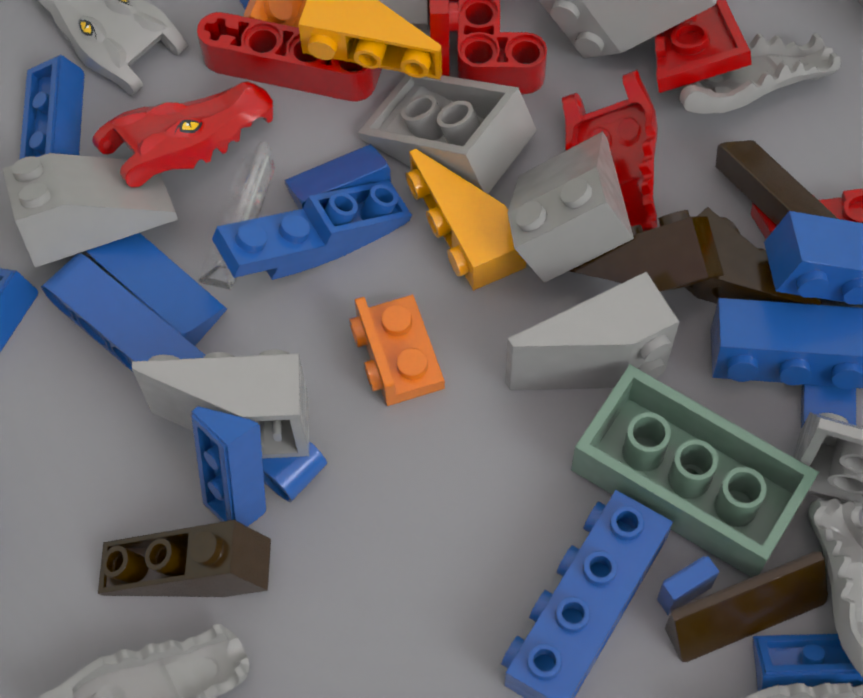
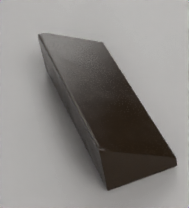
[715,140,838,225]
[665,551,828,662]

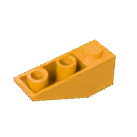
[298,0,442,80]
[405,149,526,291]

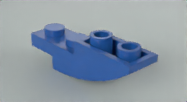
[212,180,412,280]

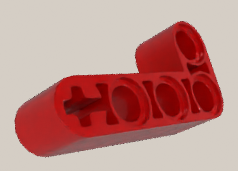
[458,0,547,94]
[197,12,382,102]

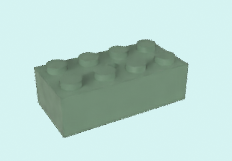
[571,365,819,577]

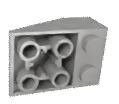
[132,349,309,459]

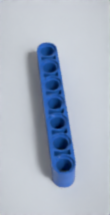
[41,253,327,502]

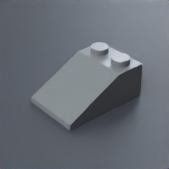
[539,0,717,59]
[358,74,537,194]
[508,131,634,283]
[2,153,178,268]
[505,272,679,390]
[794,412,863,510]

